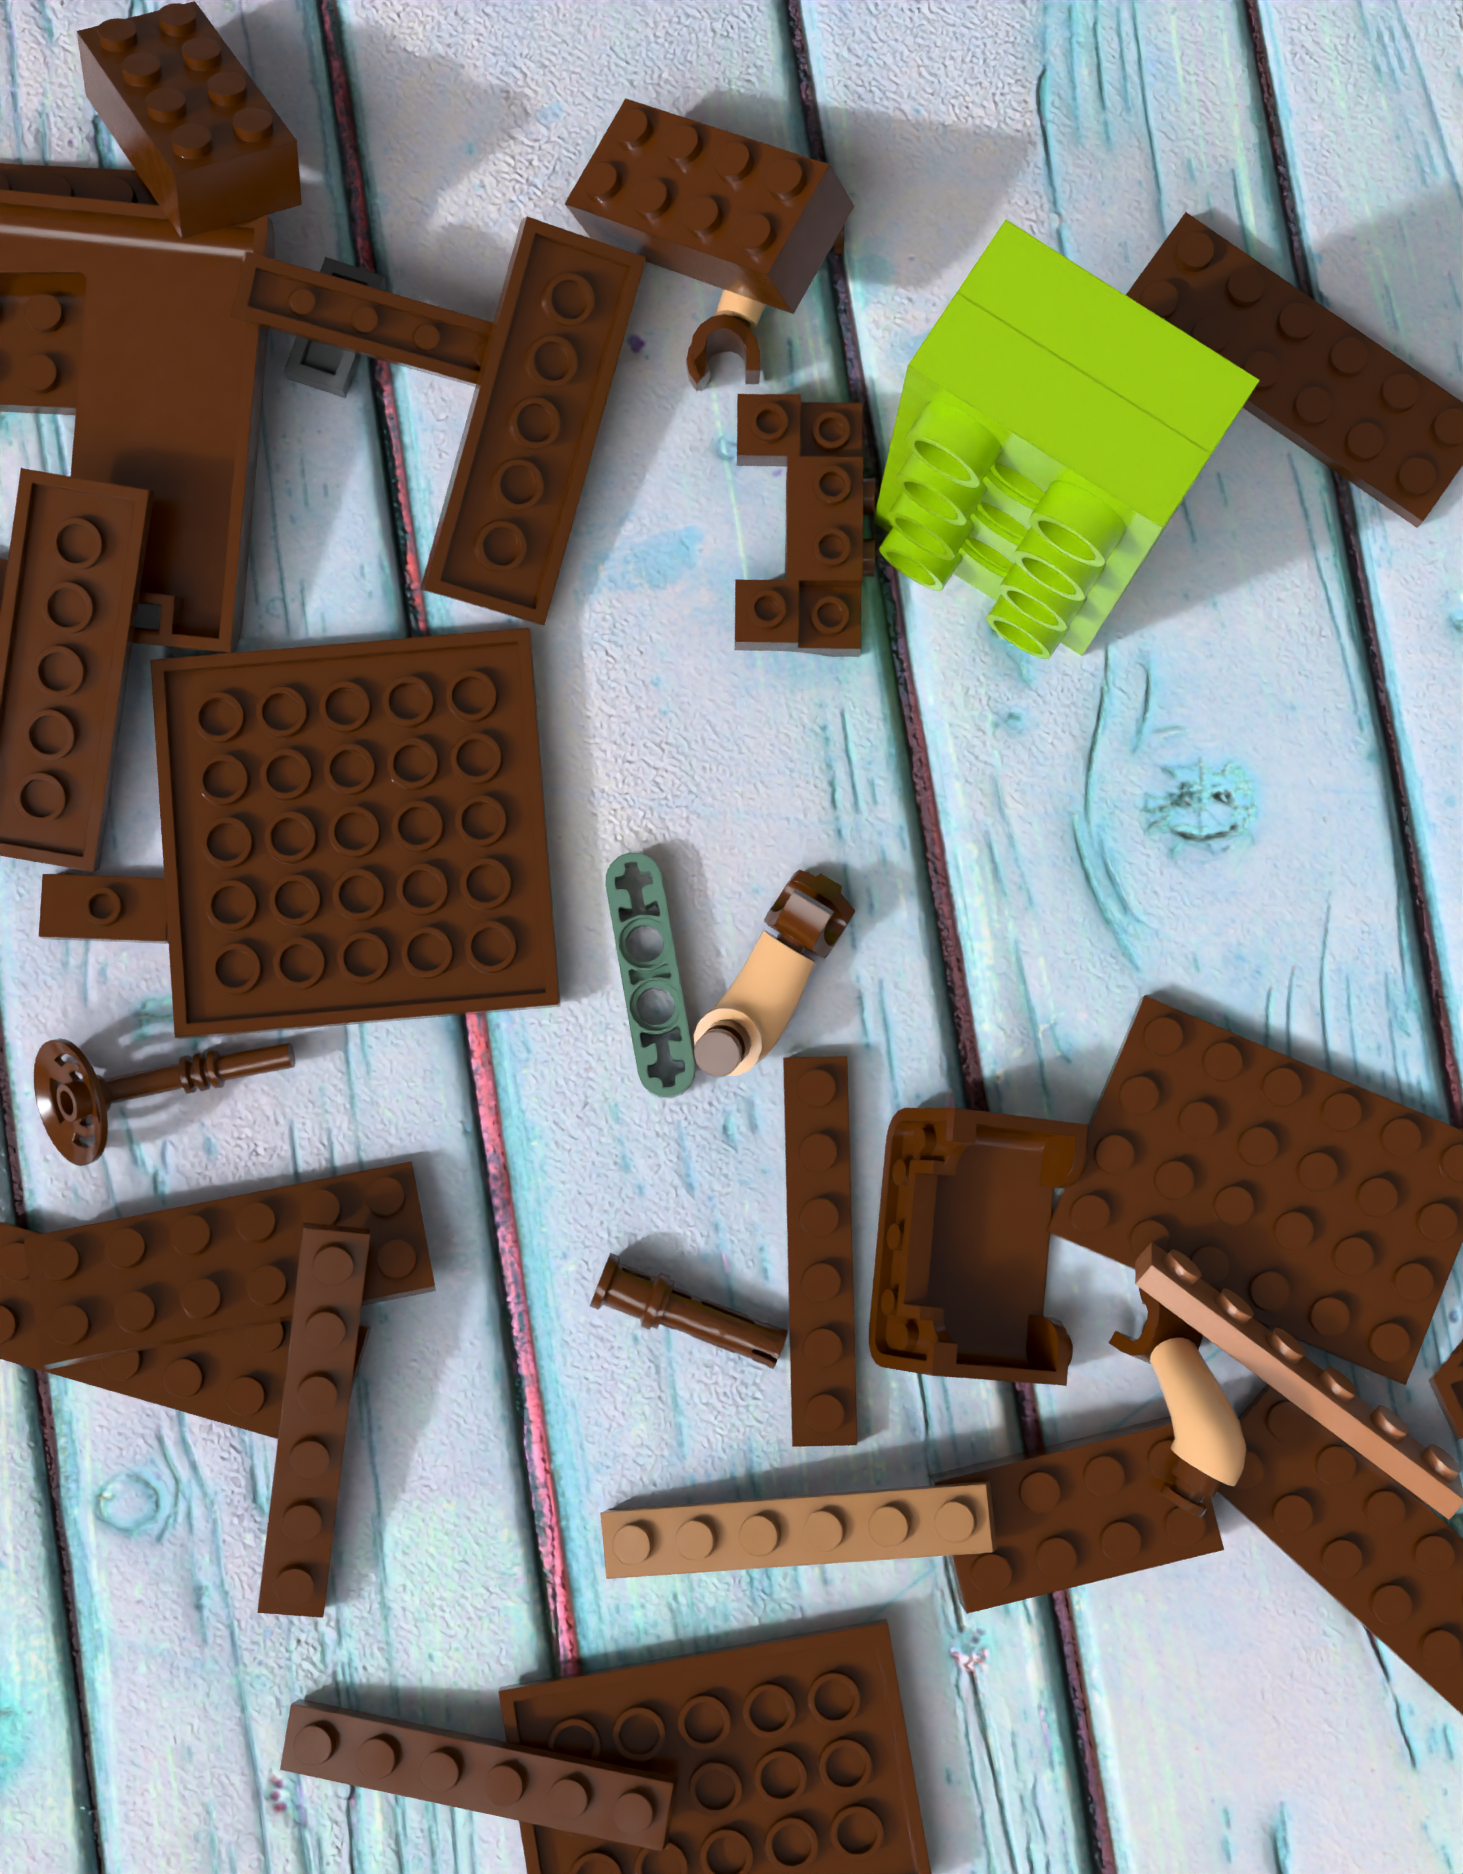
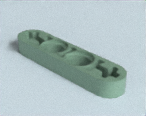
[605,852,695,1099]

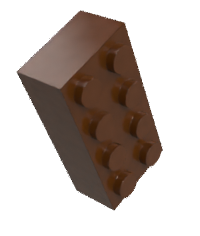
[77,1,302,239]
[565,98,854,314]
[928,1416,1224,1614]

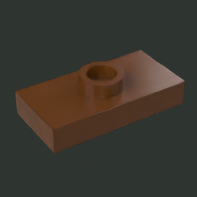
[39,874,169,944]

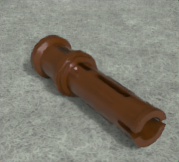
[589,1253,788,1369]

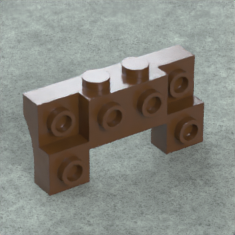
[734,394,875,657]

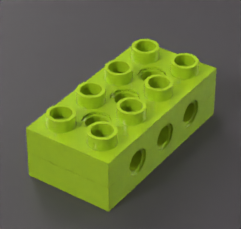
[873,219,1260,659]

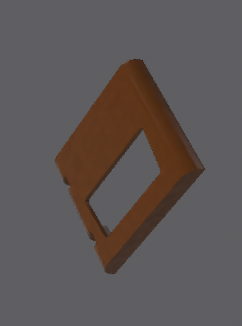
[0,189,275,653]

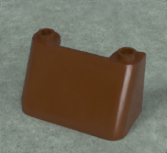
[869,1108,1089,1386]

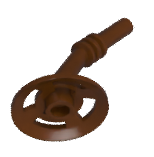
[34,1038,295,1166]

